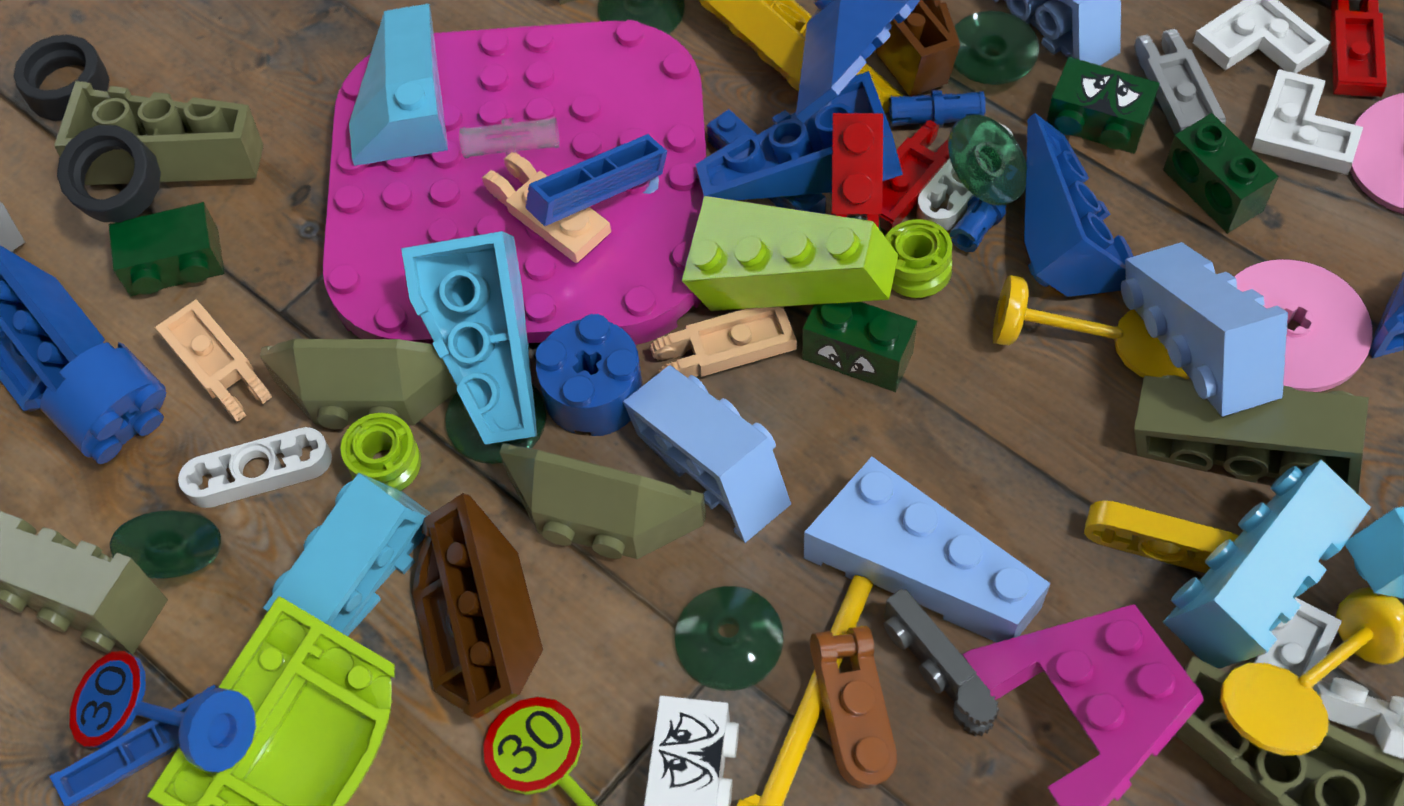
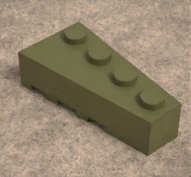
[54,81,264,185]
[1134,375,1369,495]
[0,511,168,655]
[1175,656,1404,806]

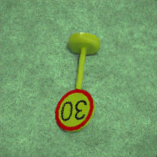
[483,697,597,806]

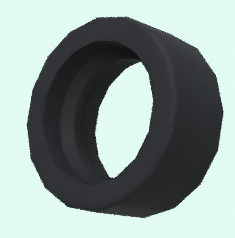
[13,34,110,121]
[57,125,161,223]

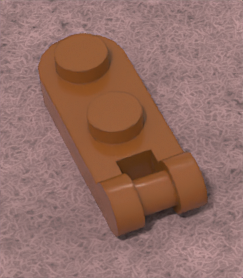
[810,625,897,788]

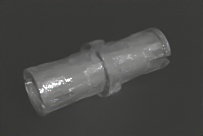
[459,117,560,158]

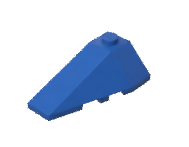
[796,0,920,123]
[696,71,903,201]
[1024,113,1134,297]

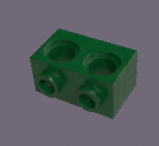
[1163,113,1279,234]

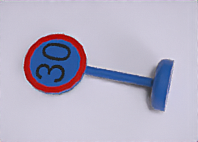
[69,651,256,772]

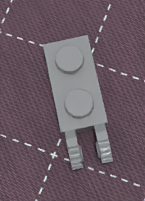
[1134,29,1226,135]

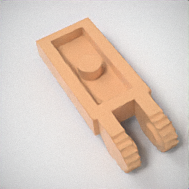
[482,151,611,263]
[155,299,272,422]
[650,306,797,377]

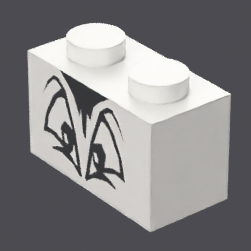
[644,696,739,806]

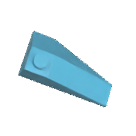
[349,4,448,166]
[401,231,537,444]

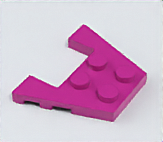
[963,604,1204,806]

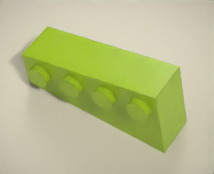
[682,196,898,311]

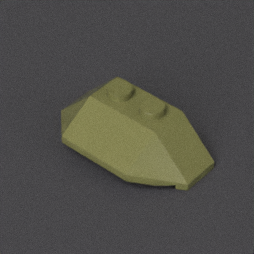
[260,339,457,429]
[499,443,706,559]

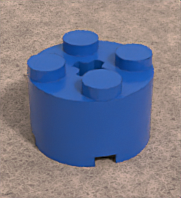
[536,314,643,436]
[40,342,166,464]

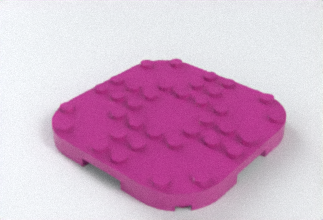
[323,20,706,345]

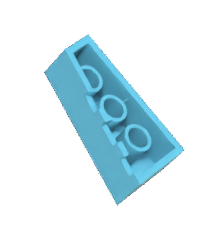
[1163,460,1371,669]

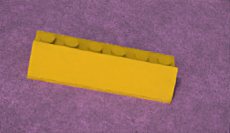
[699,0,904,113]

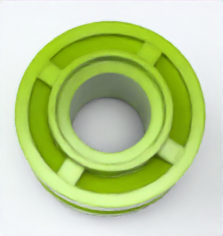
[885,219,952,298]
[341,413,421,491]

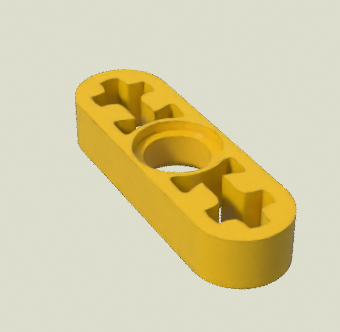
[1084,501,1238,573]

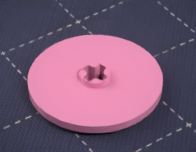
[1350,93,1404,214]
[1235,259,1372,392]

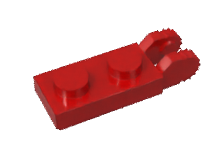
[1330,0,1387,97]
[831,113,883,228]
[863,120,964,232]

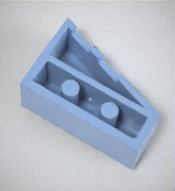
[623,365,791,543]

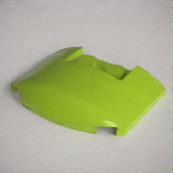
[147,596,395,806]

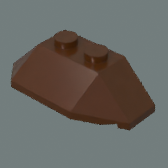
[412,493,543,718]

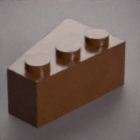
[875,0,960,96]

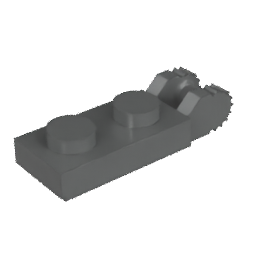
[883,589,999,737]

